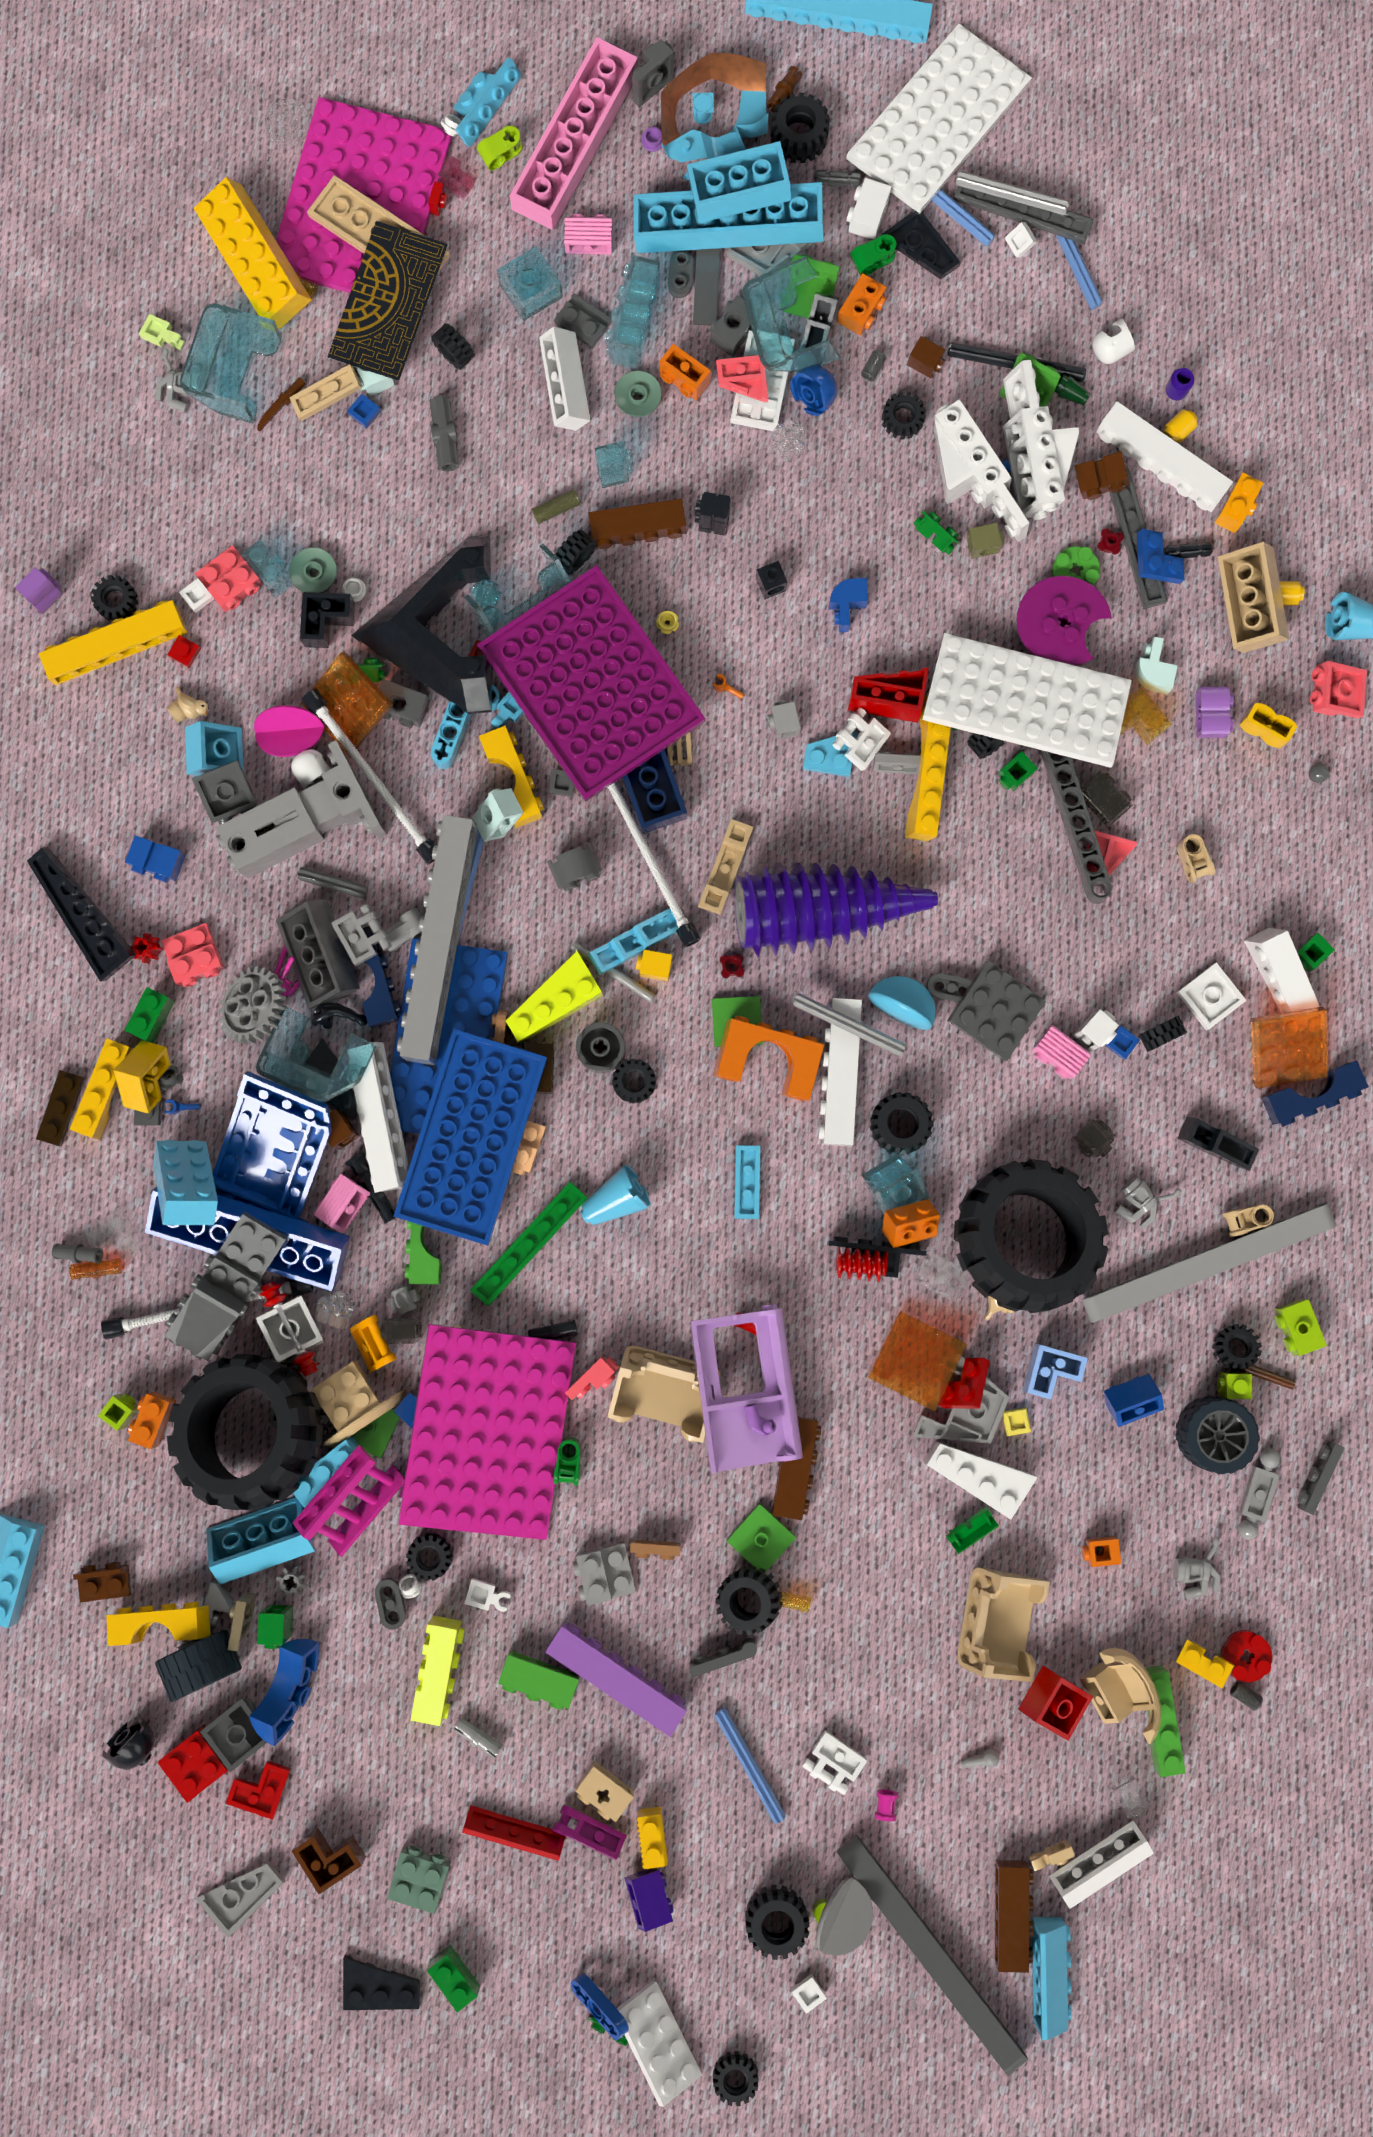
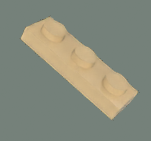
[289,364,362,421]

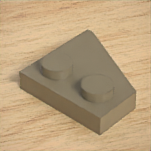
[228,1592,257,1651]

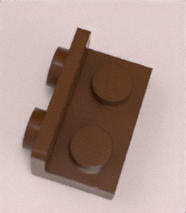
[73,1562,132,1603]

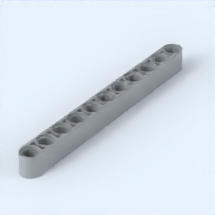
[1082,1203,1337,1323]

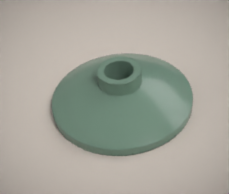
[614,371,661,417]
[289,547,337,593]

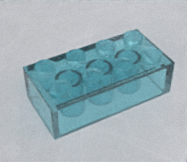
[605,255,660,370]

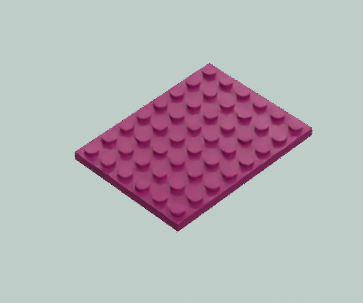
[276,97,453,293]
[398,1324,576,1540]

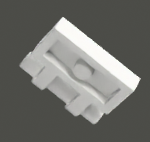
[833,708,891,771]
[802,1730,867,1795]

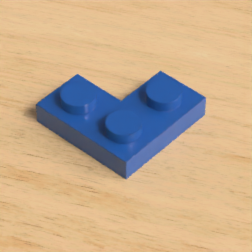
[1137,529,1185,584]

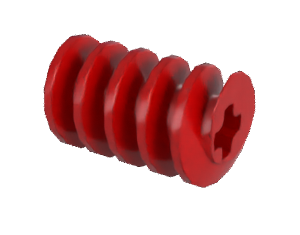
[836,1247,888,1283]

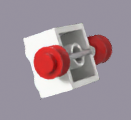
[256,1282,324,1377]

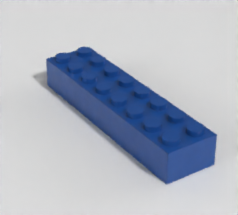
[145,1186,350,1291]

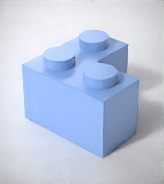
[1022,1343,1088,1399]

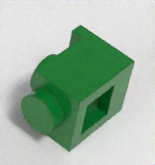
[998,751,1038,792]
[1296,933,1335,972]

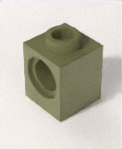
[966,523,1004,559]

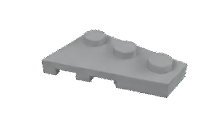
[196,1862,286,1938]

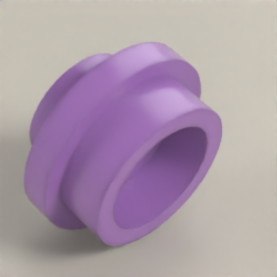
[641,127,662,152]

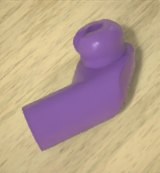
[744,1404,776,1435]

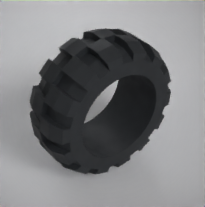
[954,1159,1109,1313]
[167,1354,323,1511]

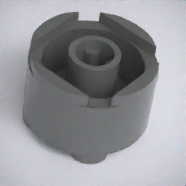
[547,843,602,892]
[576,1022,626,1074]

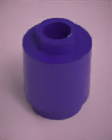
[1165,368,1194,401]

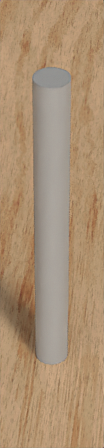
[571,941,655,1002]

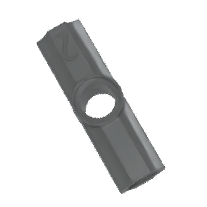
[429,395,459,472]

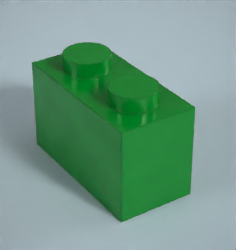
[124,987,175,1043]
[257,1605,294,1649]
[427,1945,480,2013]

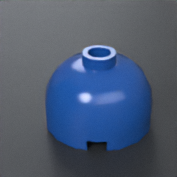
[790,365,837,416]

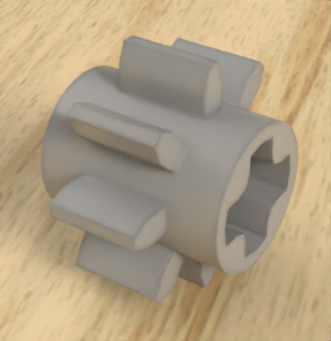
[388,1286,420,1315]
[276,1566,308,1598]

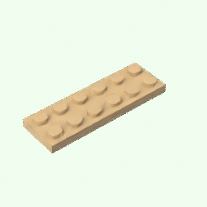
[307,175,450,272]

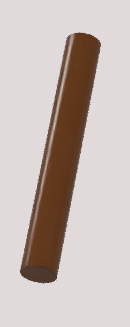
[1222,1363,1295,1390]

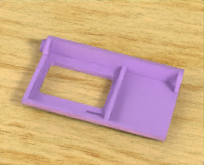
[690,1304,803,1474]

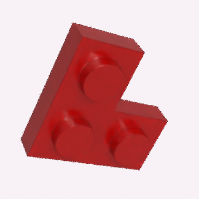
[938,1358,990,1409]
[225,1761,291,1820]

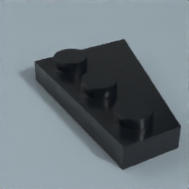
[881,210,961,280]
[294,1038,358,1120]
[343,1955,420,2010]

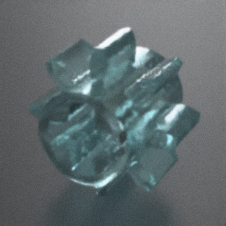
[470,579,501,609]

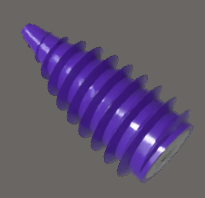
[735,862,938,958]

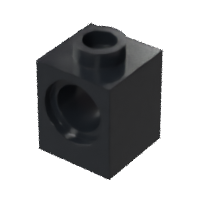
[756,561,788,600]

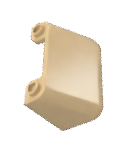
[607,1346,721,1443]
[957,1568,1050,1682]

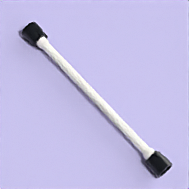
[301,688,436,865]
[607,781,701,948]
[101,1279,314,1340]

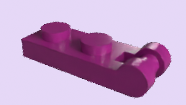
[552,1805,627,1860]

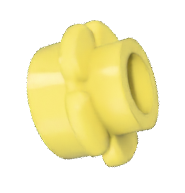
[656,611,679,634]

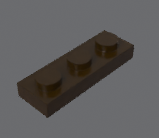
[36,1070,85,1147]

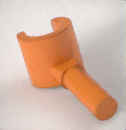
[712,674,744,699]

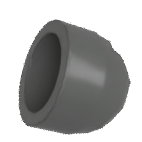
[1309,762,1330,783]

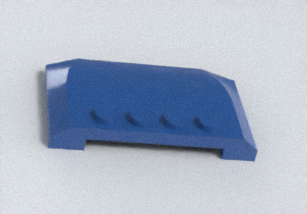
[213,1071,332,1219]

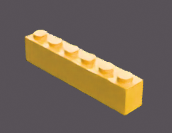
[38,600,188,686]

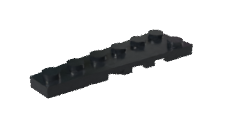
[27,847,136,982]

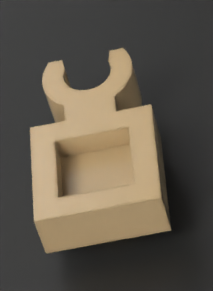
[1028,1840,1075,1871]

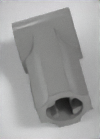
[386,908,423,953]

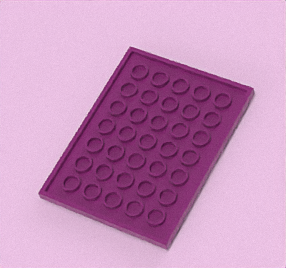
[477,565,706,802]

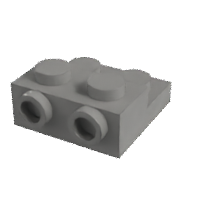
[573,1542,636,1606]

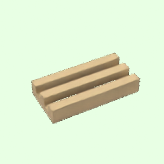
[667,732,692,766]

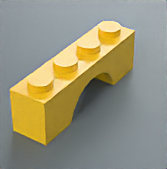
[479,726,544,828]
[69,1038,134,1140]
[106,1601,210,1646]

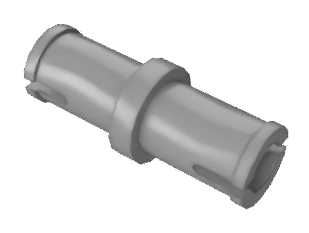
[453,1717,503,1759]

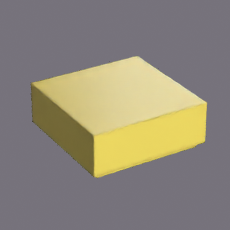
[1002,1407,1031,1436]

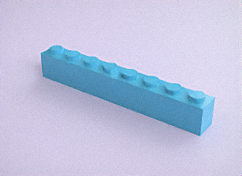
[745,0,933,43]

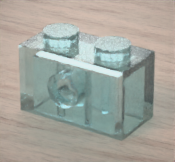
[595,441,633,489]
[241,539,293,599]

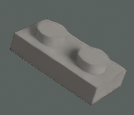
[873,751,921,775]

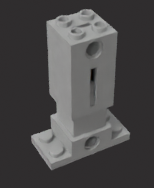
[216,740,387,879]

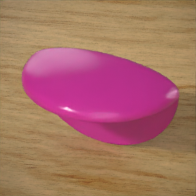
[254,705,324,757]

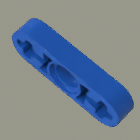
[571,1973,629,2040]

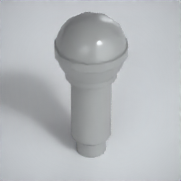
[961,1749,1000,1768]

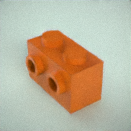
[837,273,887,336]
[659,343,711,401]
[882,1199,940,1248]
[128,1392,177,1449]

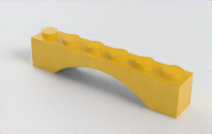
[905,694,951,841]

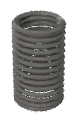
[861,350,886,382]
[1230,1681,1263,1711]

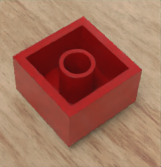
[1018,1665,1093,1741]
[157,1724,228,1803]

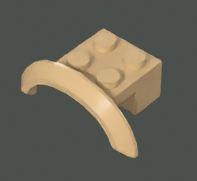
[311,1361,406,1448]
[1080,1648,1162,1744]

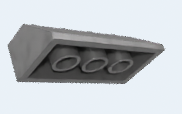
[276,899,360,1009]

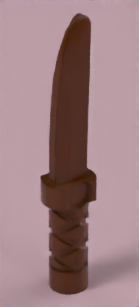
[257,377,306,431]

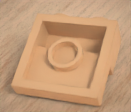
[512,1121,546,1176]

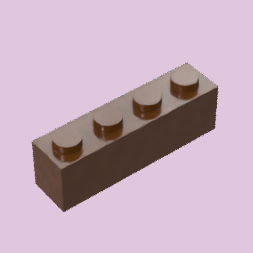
[588,498,686,549]
[772,1416,822,1520]
[995,1860,1034,1973]

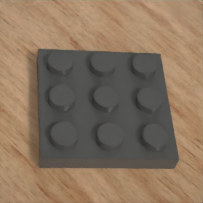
[947,960,1046,1061]

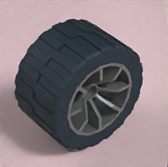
[1175,1396,1260,1474]
[155,1630,242,1702]

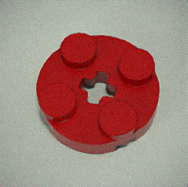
[1220,1630,1272,1682]

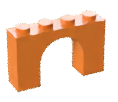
[713,1016,824,1102]

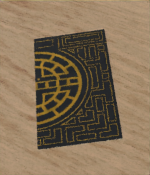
[327,221,448,381]

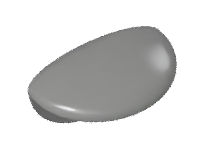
[816,1878,873,1956]

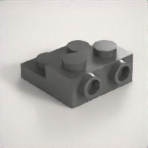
[632,39,674,108]
[192,760,258,825]
[200,1697,267,1772]

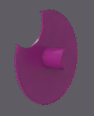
[1016,576,1112,666]

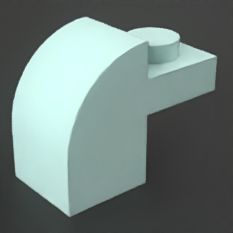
[1135,637,1178,695]

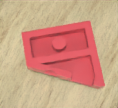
[716,355,768,403]
[1079,830,1137,877]

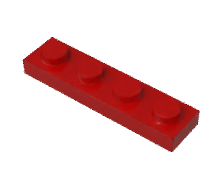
[462,1805,565,1861]

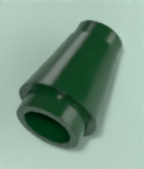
[1055,374,1090,406]

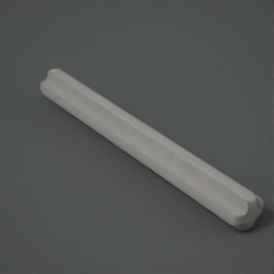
[956,171,1069,215]
[793,993,906,1056]

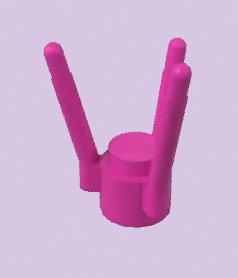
[274,944,300,997]

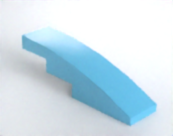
[588,908,678,975]

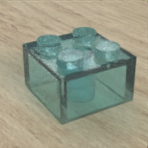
[496,246,563,321]
[862,1150,930,1216]

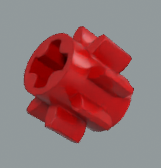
[131,933,163,964]

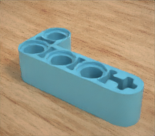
[430,685,501,769]

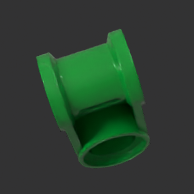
[850,234,896,276]
[553,1437,581,1486]

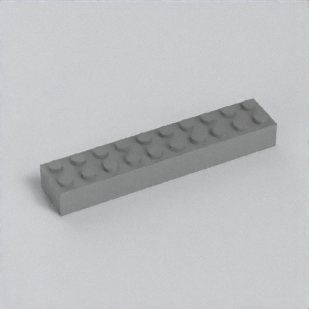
[397,815,478,1066]

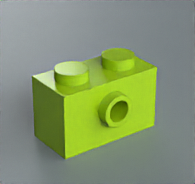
[1274,1299,1327,1356]

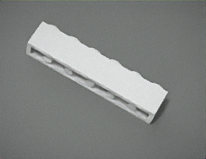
[1096,402,1233,512]
[818,998,862,1146]
[346,1042,409,1193]

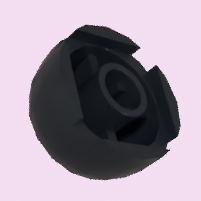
[102,1717,155,1770]

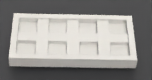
[730,330,795,432]
[616,1981,702,2107]

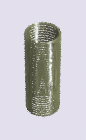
[531,489,581,525]

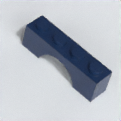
[347,926,402,1029]
[1261,1060,1369,1127]

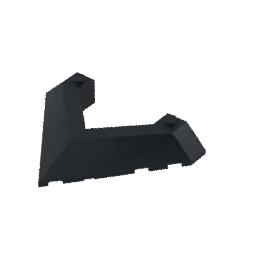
[351,536,492,714]

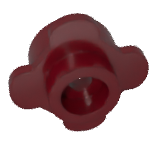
[1097,528,1124,555]
[720,954,745,979]

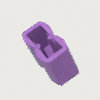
[15,567,62,614]
[1196,687,1234,738]

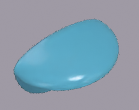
[868,976,936,1030]

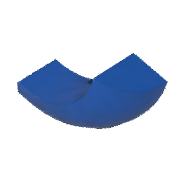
[249,1639,319,1746]

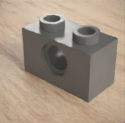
[709,295,760,357]
[372,679,430,728]

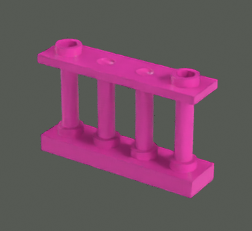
[292,1445,405,1557]

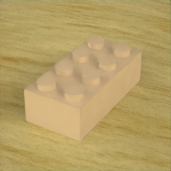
[1218,542,1290,653]

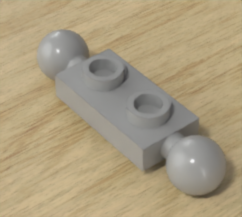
[1238,1449,1280,1540]

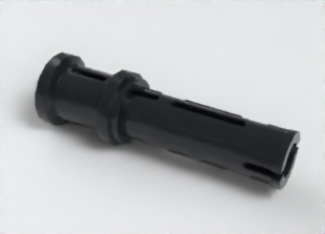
[344,1152,396,1224]

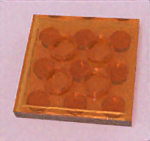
[301,652,393,755]
[1251,1006,1328,1089]
[868,1311,968,1411]

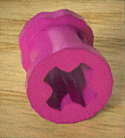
[874,1789,899,1822]

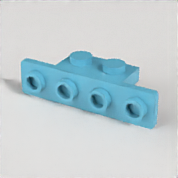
[453,58,522,147]

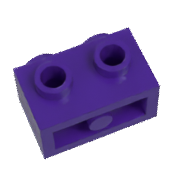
[624,1868,674,1932]

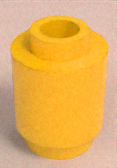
[1162,409,1198,443]
[1279,581,1305,605]

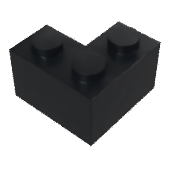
[300,592,355,648]

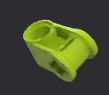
[476,126,523,171]

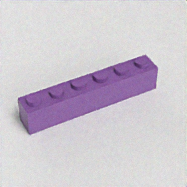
[545,1622,687,1737]

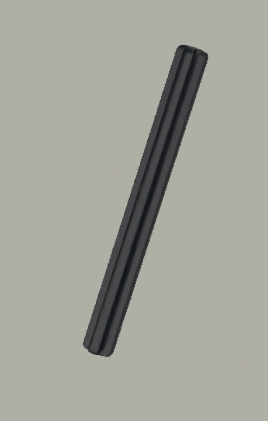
[948,342,1086,382]

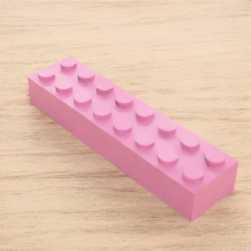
[510,37,638,230]

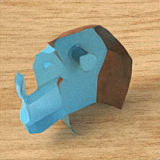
[661,53,769,180]

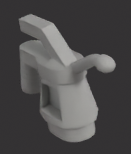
[155,348,202,413]
[1115,1176,1182,1230]
[1173,1537,1220,1600]

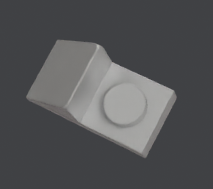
[205,1579,235,1632]

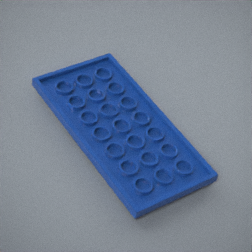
[390,938,508,1134]
[393,1029,547,1246]

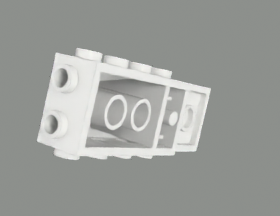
[1003,360,1079,520]
[934,399,1029,542]

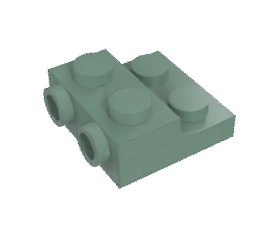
[387,1846,451,1914]

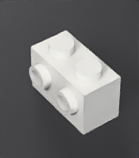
[846,178,892,240]
[1072,1009,1119,1052]

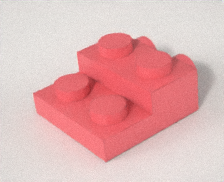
[195,545,262,612]
[1310,661,1367,718]
[161,923,225,987]
[565,1355,619,1400]

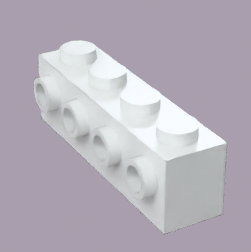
[539,326,591,431]
[1049,1821,1154,1909]

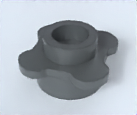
[157,1065,184,1090]

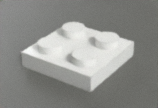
[1177,962,1247,1031]

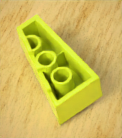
[506,951,603,1045]
[410,1615,465,1726]

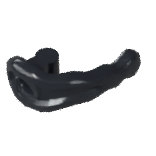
[311,1003,368,1029]

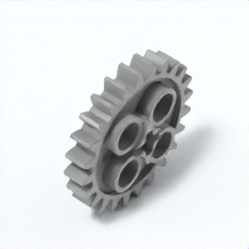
[217,966,287,1045]

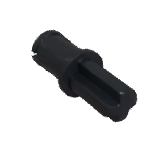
[528,1320,578,1340]

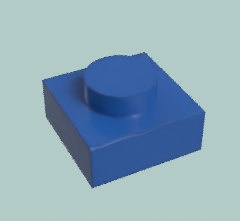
[347,394,381,429]
[1105,1026,1140,1060]

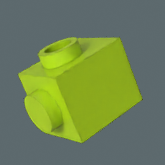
[1217,1372,1252,1399]
[98,1393,139,1431]

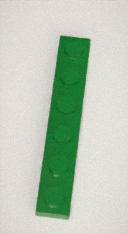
[470,1182,588,1307]

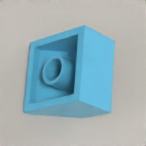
[185,721,244,776]

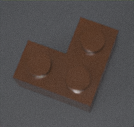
[292,1828,366,1895]

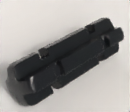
[1165,542,1212,558]

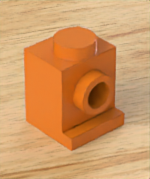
[1081,1536,1121,1567]

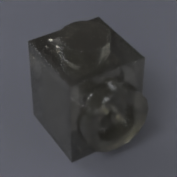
[1073,1119,1115,1158]

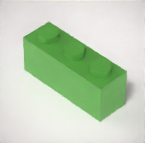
[498,1650,580,1710]

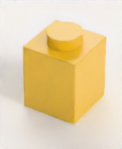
[636,950,672,981]

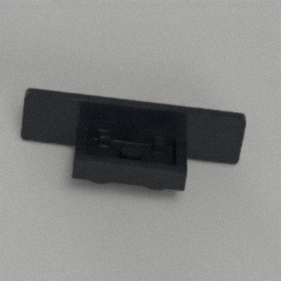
[827,1236,927,1278]

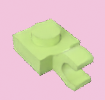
[139,314,185,350]

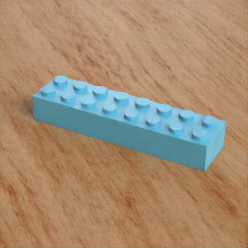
[634,182,824,253]

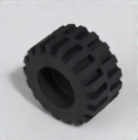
[770,93,830,163]
[870,1092,934,1155]
[715,1566,783,1635]
[745,1885,810,1960]

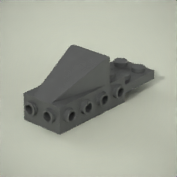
[165,1211,287,1361]

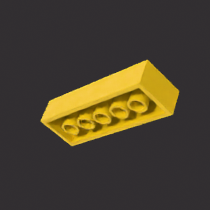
[194,177,312,330]

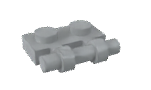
[331,904,392,966]

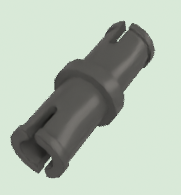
[52,1243,103,1264]

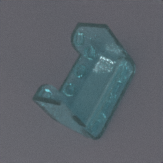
[180,303,282,424]

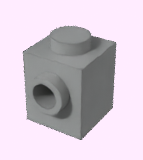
[767,700,801,740]

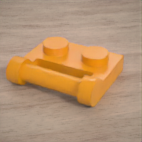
[349,1314,397,1373]

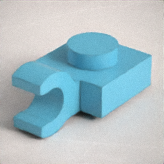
[491,692,524,729]

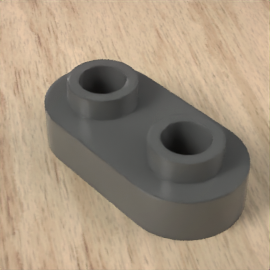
[668,250,693,298]
[927,973,972,1003]
[375,1578,406,1630]

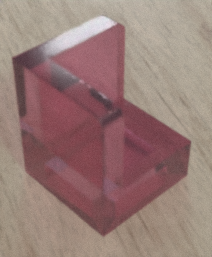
[438,155,476,200]

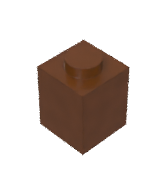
[907,336,946,378]

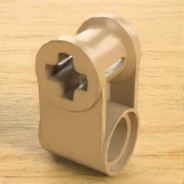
[1177,834,1215,883]
[1222,1205,1274,1237]

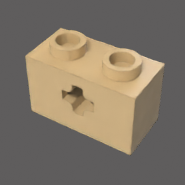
[575,1760,634,1822]

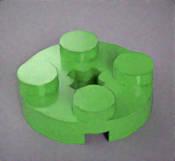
[1051,546,1100,586]

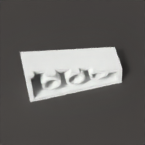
[1243,928,1325,1031]
[923,1441,1037,1519]

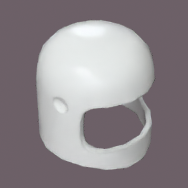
[1093,319,1135,364]
[291,749,331,790]

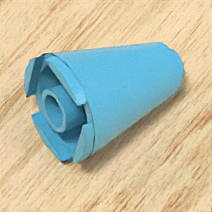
[1325,592,1373,641]
[580,1165,651,1225]

